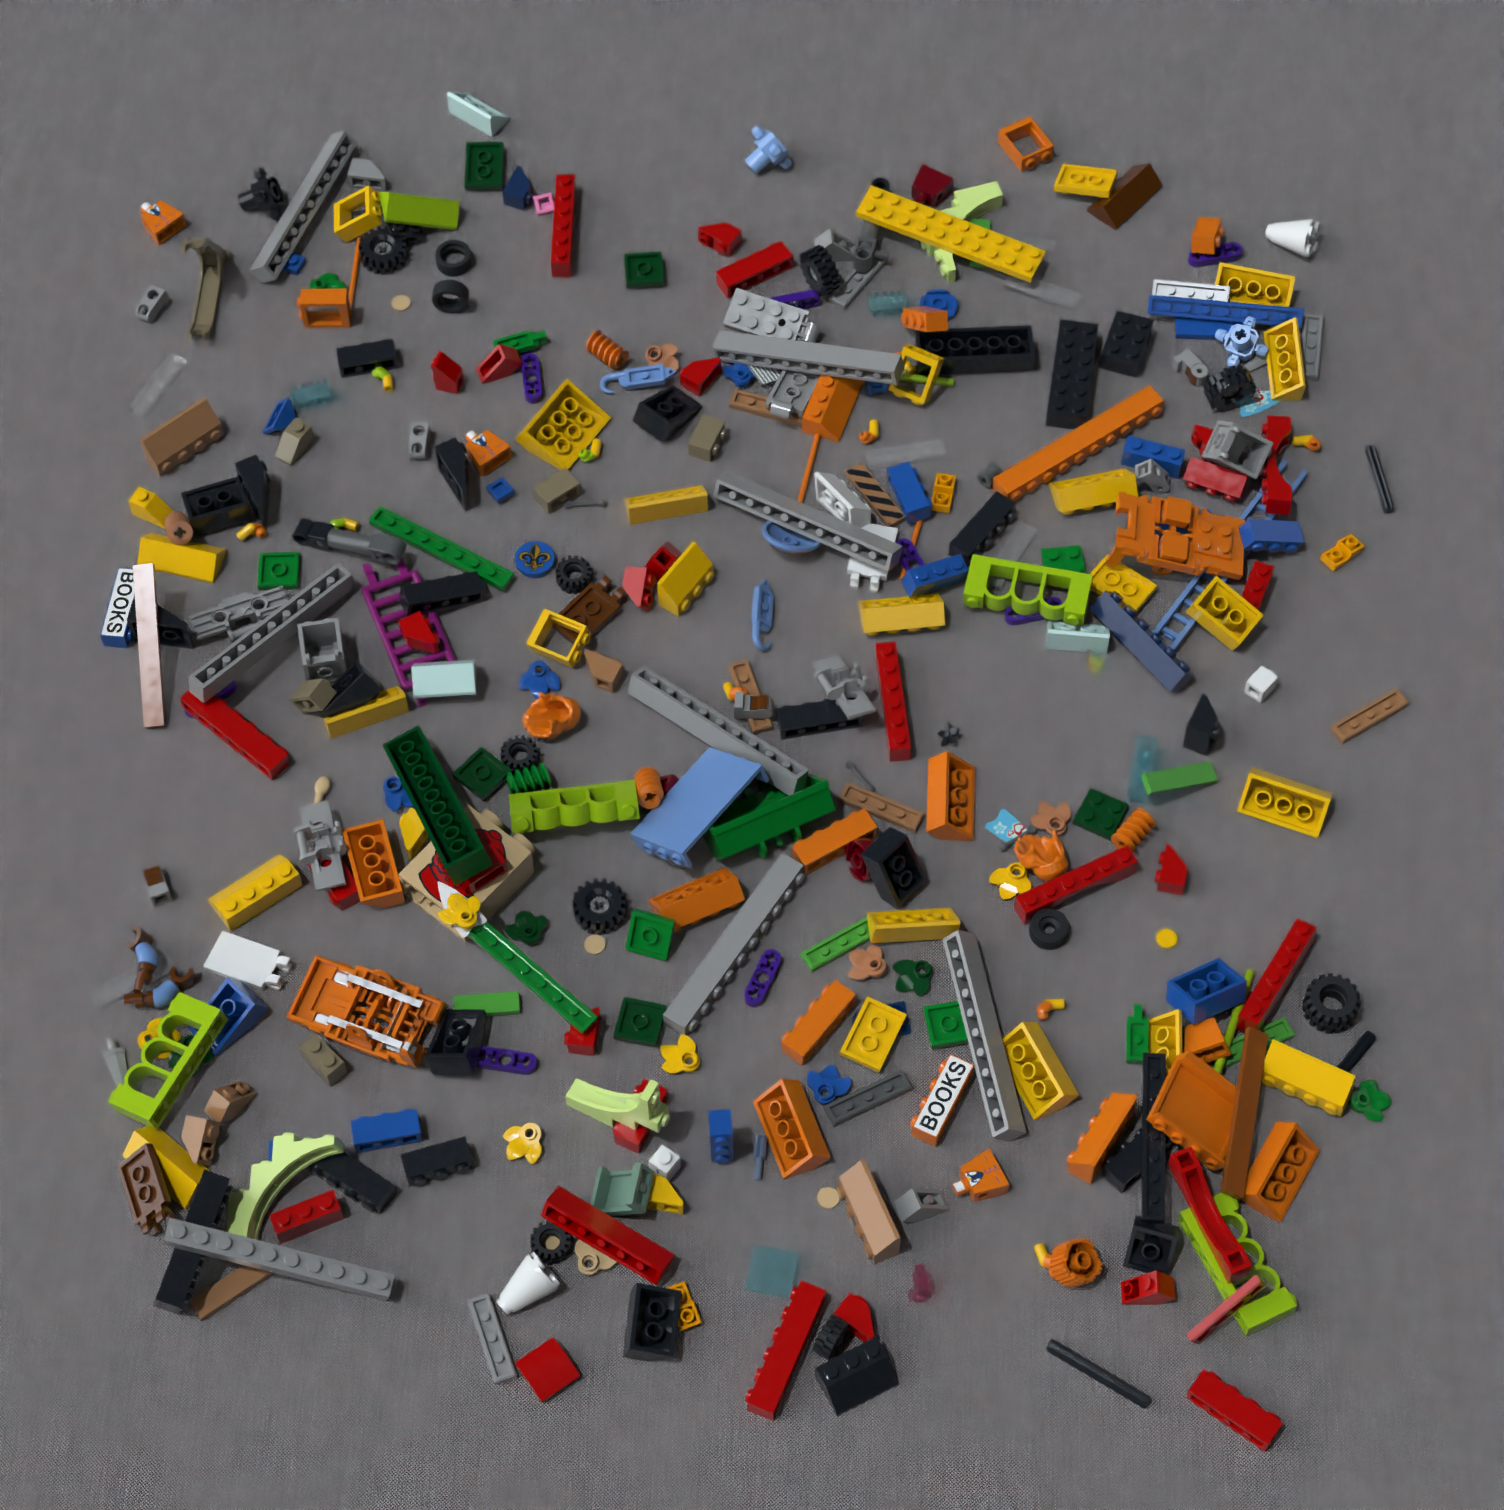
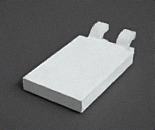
[847,523,898,592]
[203,931,292,991]

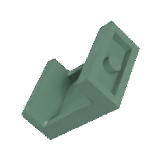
[590,1162,655,1216]

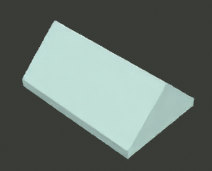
[447,91,510,137]
[1046,620,1110,654]
[411,659,476,698]

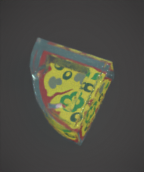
[1086,649,1107,676]

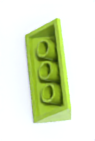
[379,191,460,230]

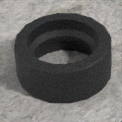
[435,240,472,276]
[432,279,469,314]

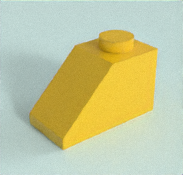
[128,486,174,529]
[399,807,428,860]
[647,1173,684,1215]

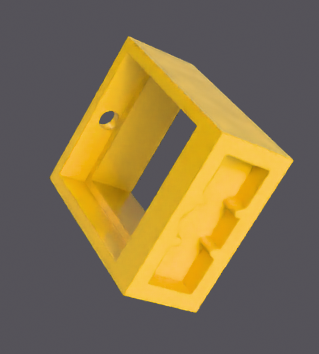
[334,185,382,242]
[888,344,944,405]
[526,608,591,668]

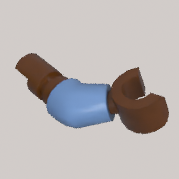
[125,925,159,993]
[124,966,196,1009]

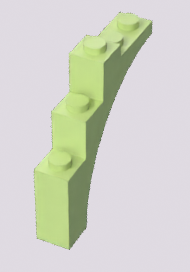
[921,181,1003,283]
[565,1078,670,1133]
[226,1132,344,1240]

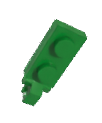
[493,330,548,354]
[1126,1004,1149,1063]

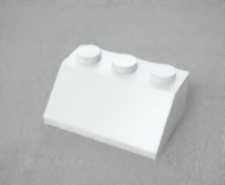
[814,471,872,528]

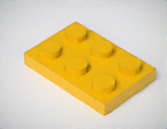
[1054,164,1118,198]
[1090,554,1157,612]
[839,996,907,1073]

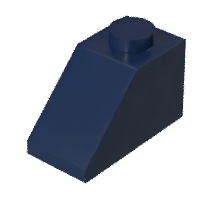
[502,166,533,211]

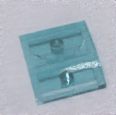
[745,1244,799,1298]

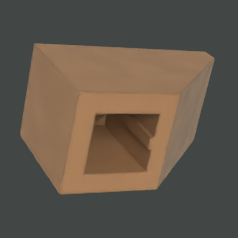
[584,649,624,693]
[204,1080,256,1124]
[181,1115,220,1166]

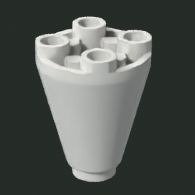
[1266,219,1321,257]
[496,1252,561,1315]

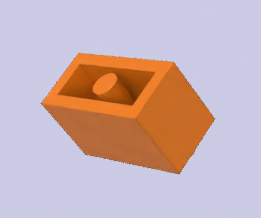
[1191,217,1224,254]

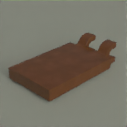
[552,575,627,645]
[117,1143,176,1236]

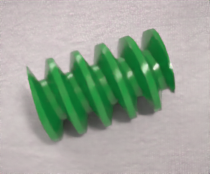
[506,763,552,794]

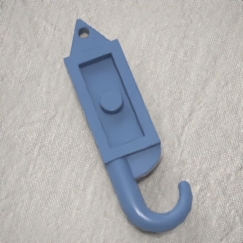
[600,364,677,394]
[751,579,774,651]

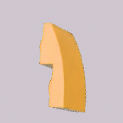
[930,473,956,513]
[1319,533,1365,572]
[667,1281,702,1331]

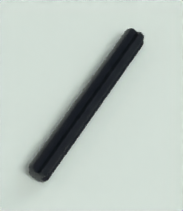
[1046,1339,1151,1408]

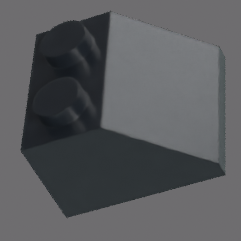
[1182,694,1219,756]
[1123,1215,1180,1275]

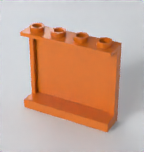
[1146,1050,1236,1171]

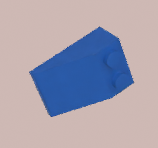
[188,977,268,1056]

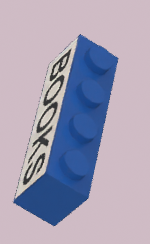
[100,567,135,649]

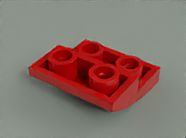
[514,1337,580,1402]

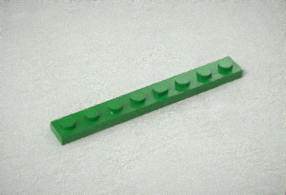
[369,506,514,591]
[467,922,598,1035]

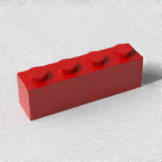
[716,241,793,299]
[1186,1369,1283,1452]

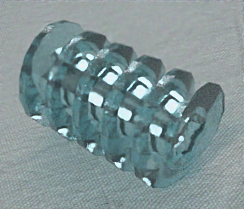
[867,290,908,317]
[288,377,331,410]

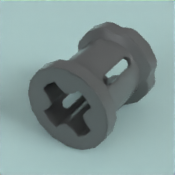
[977,462,1003,488]

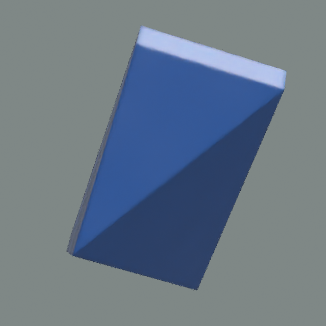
[262,398,296,435]

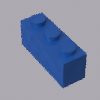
[1121,435,1186,479]
[887,461,933,525]
[1239,519,1305,553]
[901,554,969,598]
[350,1108,422,1153]
[708,1109,734,1164]

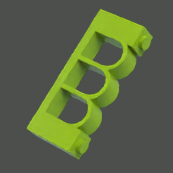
[963,554,1093,626]
[509,780,640,834]
[107,992,228,1130]
[1177,1193,1297,1337]

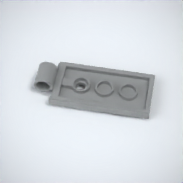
[723,288,821,343]
[766,370,820,420]

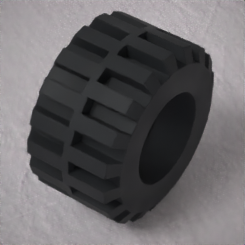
[1302,973,1361,1034]

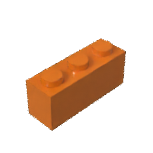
[901,306,948,332]

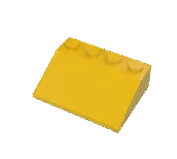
[515,379,611,470]

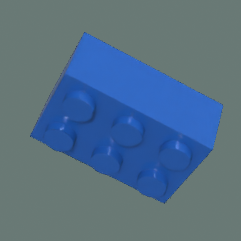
[1166,958,1247,1025]

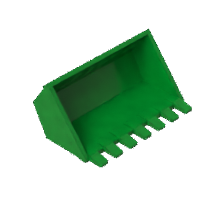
[702,773,835,861]

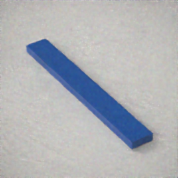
[1147,294,1304,328]

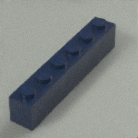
[1090,591,1194,693]

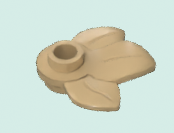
[575,1239,617,1275]

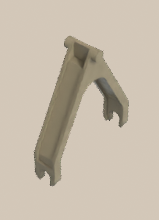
[181,237,231,340]

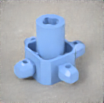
[744,125,792,174]
[1215,316,1269,368]

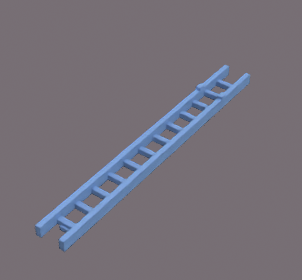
[1153,459,1308,651]

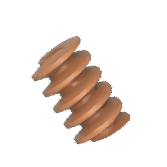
[164,511,193,545]

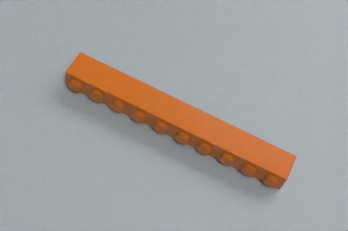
[992,385,1164,502]

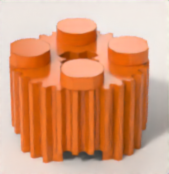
[1048,1237,1103,1288]

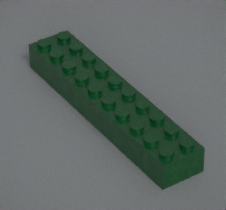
[382,725,493,885]

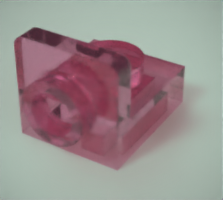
[908,1263,931,1303]

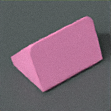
[532,192,554,215]

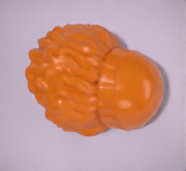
[522,692,581,739]
[1013,829,1069,882]

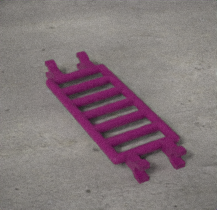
[361,557,456,707]

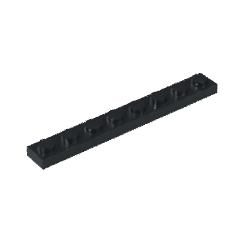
[1141,1053,1166,1224]

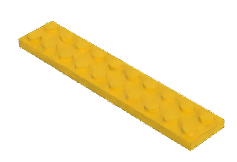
[856,185,1046,283]

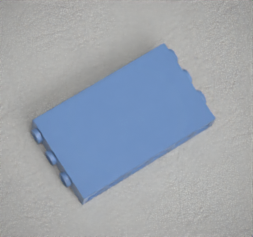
[630,747,769,868]

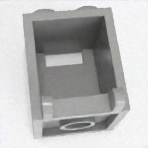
[1201,420,1273,479]
[297,618,347,683]

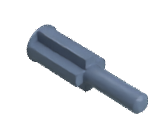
[753,1135,768,1181]

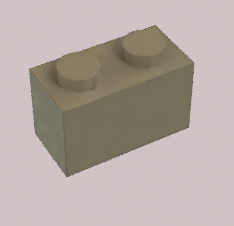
[688,414,727,462]
[534,468,581,514]
[289,678,337,713]
[299,1033,347,1087]

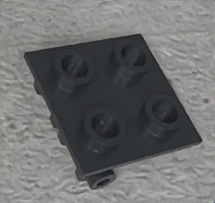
[380,207,425,246]

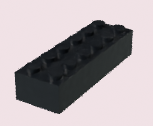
[1045,319,1099,430]
[914,325,1035,375]
[153,1169,232,1315]

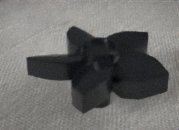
[937,722,960,747]

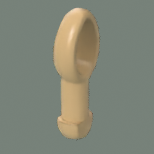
[312,776,331,804]

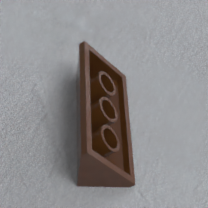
[1086,163,1163,231]

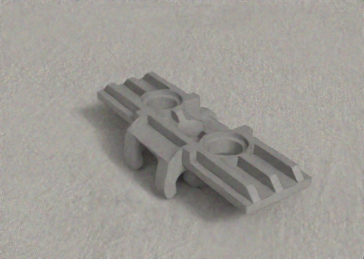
[189,586,288,642]
[812,655,876,720]
[294,800,346,892]

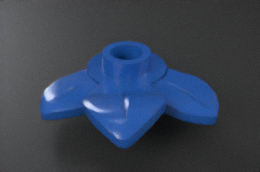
[723,363,755,387]
[519,661,560,699]
[383,776,413,812]
[807,1064,851,1104]

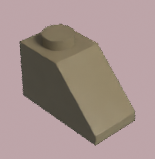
[275,418,315,466]

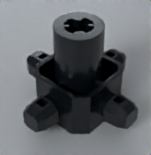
[238,167,285,220]

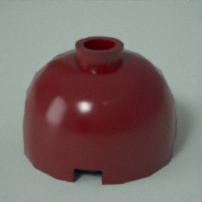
[845,838,874,881]

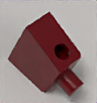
[911,164,954,208]

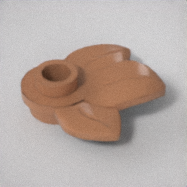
[645,343,679,371]
[1030,801,1071,836]
[847,944,887,980]

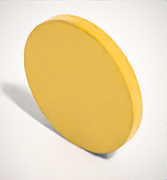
[1156,929,1178,949]

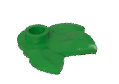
[309,273,348,290]
[1350,1080,1392,1122]

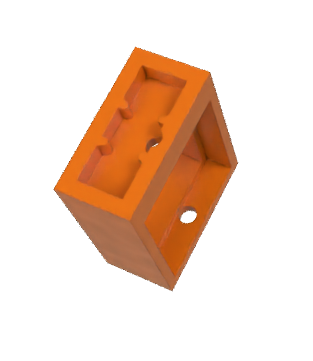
[998,116,1054,172]
[297,288,352,328]

